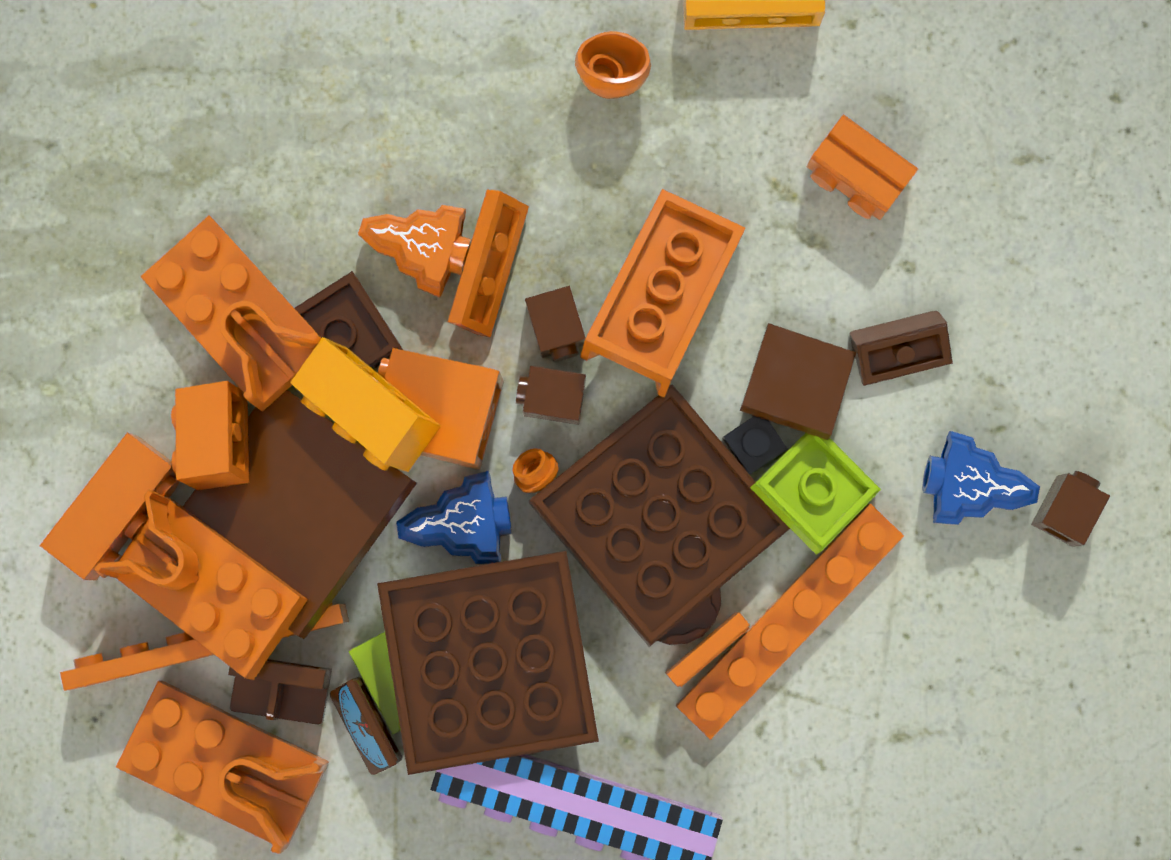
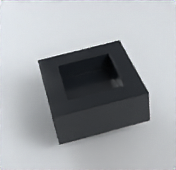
[722,416,788,475]

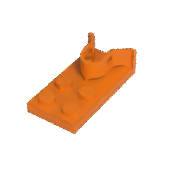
[580,189,745,398]
[140,215,321,412]
[94,490,308,680]
[116,681,329,854]

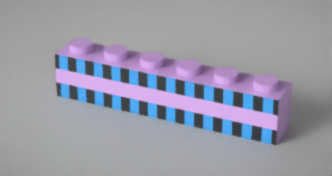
[430,754,723,860]

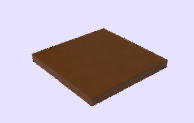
[529,384,790,647]
[183,390,417,639]
[377,551,599,775]

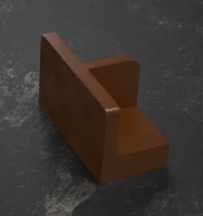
[228,659,332,725]

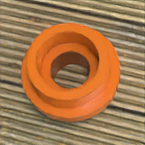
[513,448,558,493]

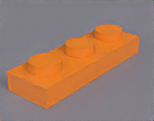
[448,189,529,337]

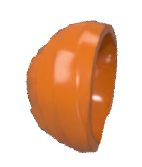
[575,31,651,99]

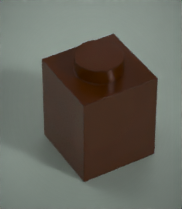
[525,285,585,362]
[516,366,586,425]
[1031,471,1110,547]

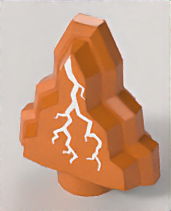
[358,205,472,298]

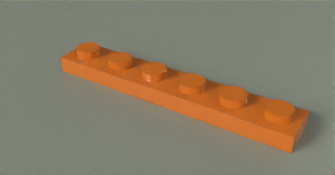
[676,504,904,740]
[60,602,349,691]

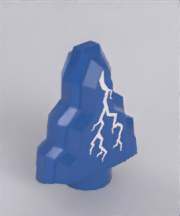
[922,431,1040,525]
[396,471,512,564]

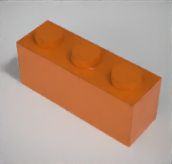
[39,432,179,580]

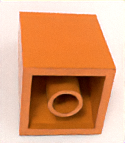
[378,348,504,470]

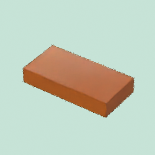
[665,612,750,687]

